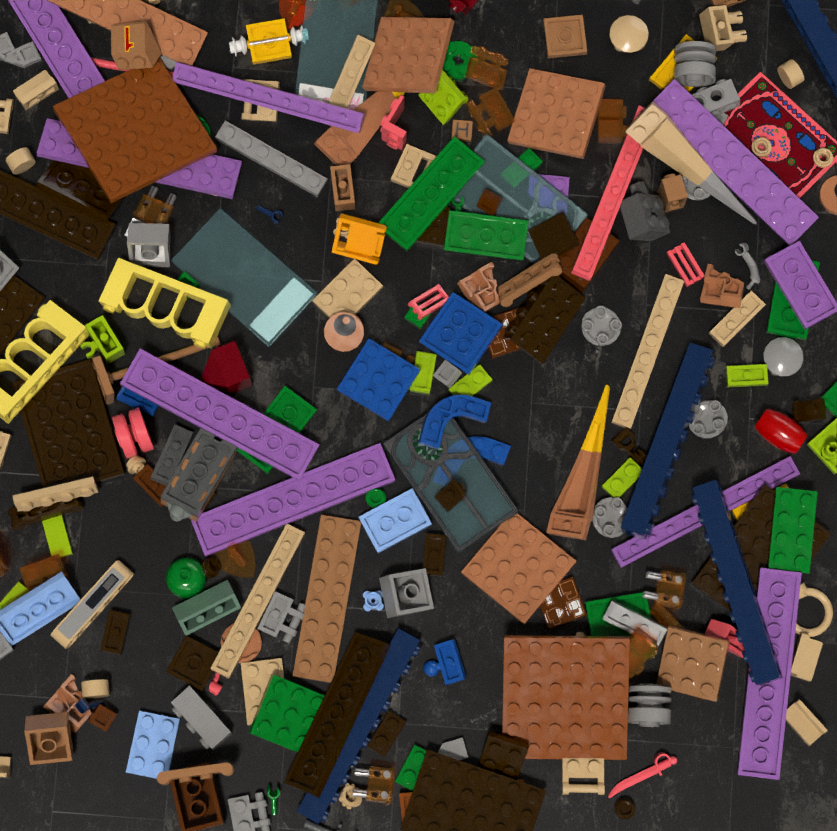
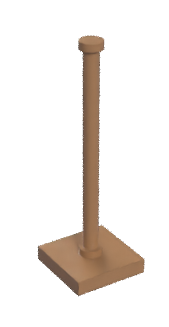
[92,337,220,405]

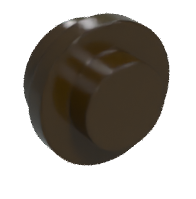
[201,558,221,578]
[614,798,635,820]

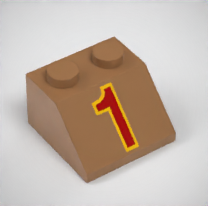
[111,21,162,70]

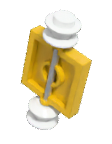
[229,18,309,65]

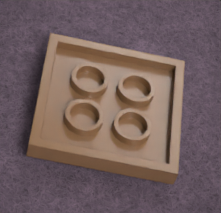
[656,626,730,702]

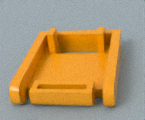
[332,213,387,264]

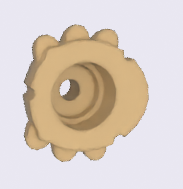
[339,783,362,809]

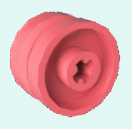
[112,407,154,459]

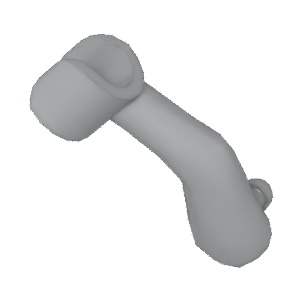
[735,243,761,290]

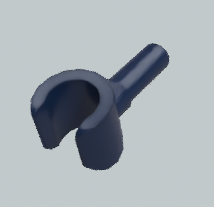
[256,205,283,224]
[75,698,105,714]

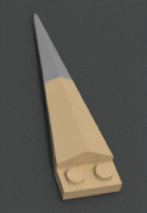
[625,101,757,225]

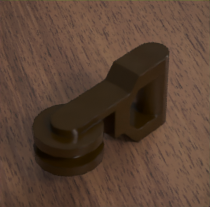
[611,427,647,466]

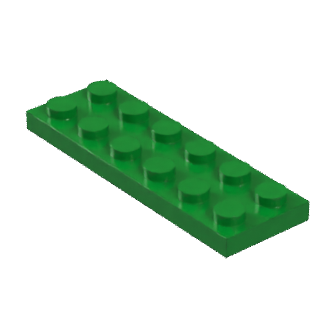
[379,137,485,252]

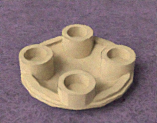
[610,15,649,53]

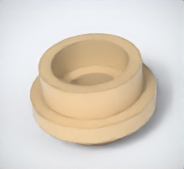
[751,137,772,157]
[813,148,833,168]
[126,455,146,474]

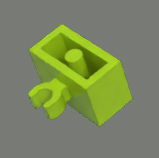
[81,315,125,365]

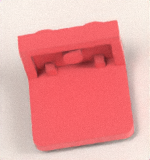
[380,95,407,150]

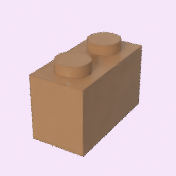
[330,164,355,212]
[658,174,688,212]

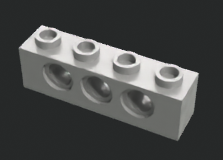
[692,79,740,117]

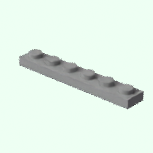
[215,120,328,197]

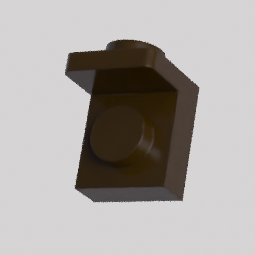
[792,398,826,423]
[434,479,467,513]

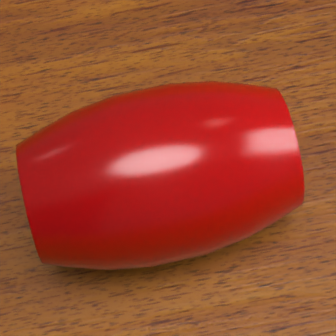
[754,409,808,454]

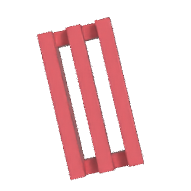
[667,242,704,287]
[408,284,449,320]

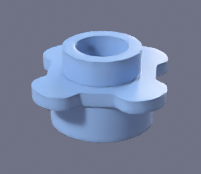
[363,590,384,611]

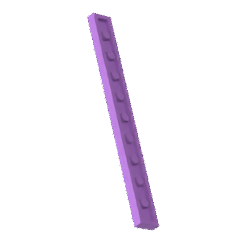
[172,62,365,133]
[611,456,800,568]

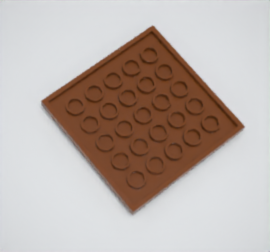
[53,58,217,203]
[502,635,630,760]

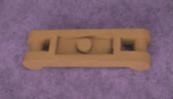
[498,254,562,307]
[157,763,234,785]

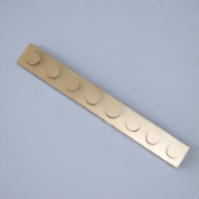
[611,274,684,429]
[210,524,305,679]

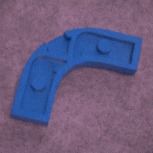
[418,395,491,449]
[432,437,511,487]

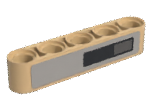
[51,560,134,649]

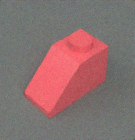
[705,619,745,658]

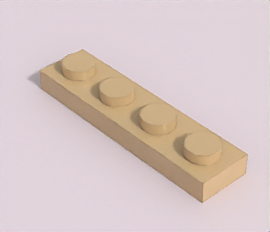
[328,35,376,108]
[13,477,98,511]

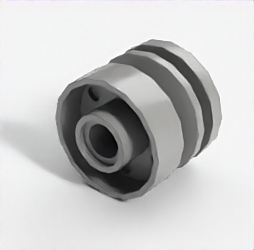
[674,41,716,87]
[627,684,672,727]

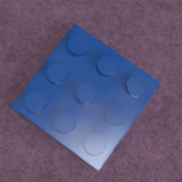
[419,292,503,375]
[337,338,421,422]

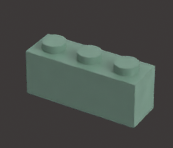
[172,580,241,636]

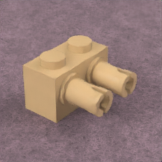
[699,5,747,51]

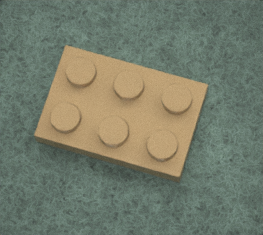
[312,258,383,318]
[241,658,284,726]

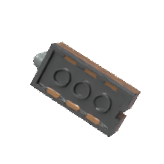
[161,428,237,522]

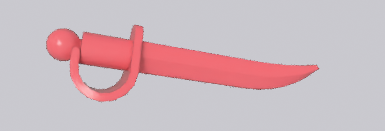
[608,752,677,798]

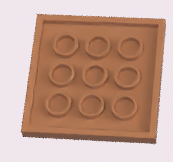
[362,17,454,93]
[507,68,606,159]
[461,513,577,625]

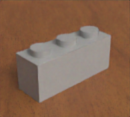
[171,686,232,750]

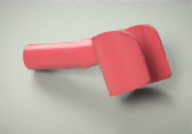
[209,673,223,696]

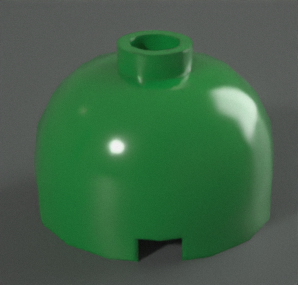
[166,558,207,599]

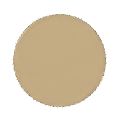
[777,59,804,89]
[5,147,36,174]
[81,679,109,698]

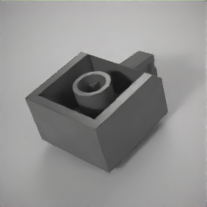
[620,182,670,241]

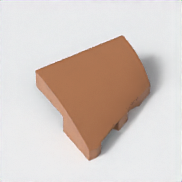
[457,262,500,313]
[700,264,744,308]
[44,674,92,733]

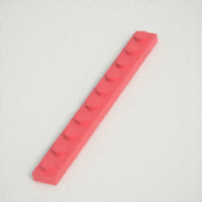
[571,106,646,281]

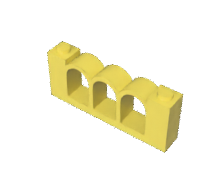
[99,258,231,349]
[0,300,89,424]

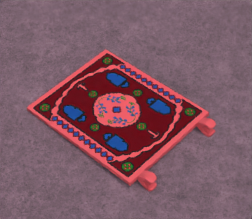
[724,72,837,199]

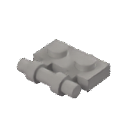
[258,591,306,644]
[228,792,271,831]

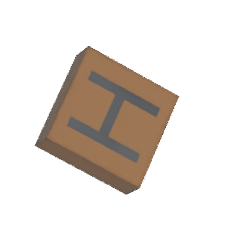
[452,120,473,142]

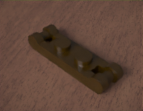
[8,497,83,531]

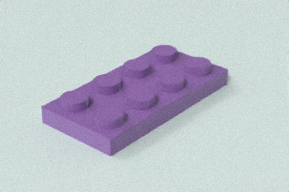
[764,241,837,330]

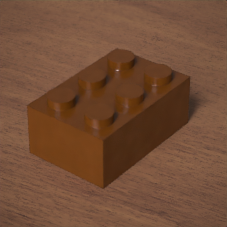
[558,218,619,293]
[170,762,225,831]

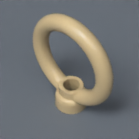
[795,583,833,637]

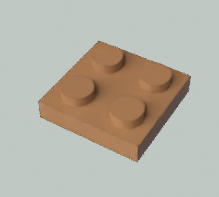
[543,15,587,58]

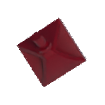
[200,341,252,395]

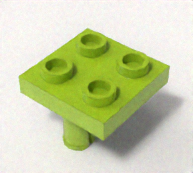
[418,69,468,125]
[807,418,837,475]

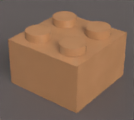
[24,712,73,765]

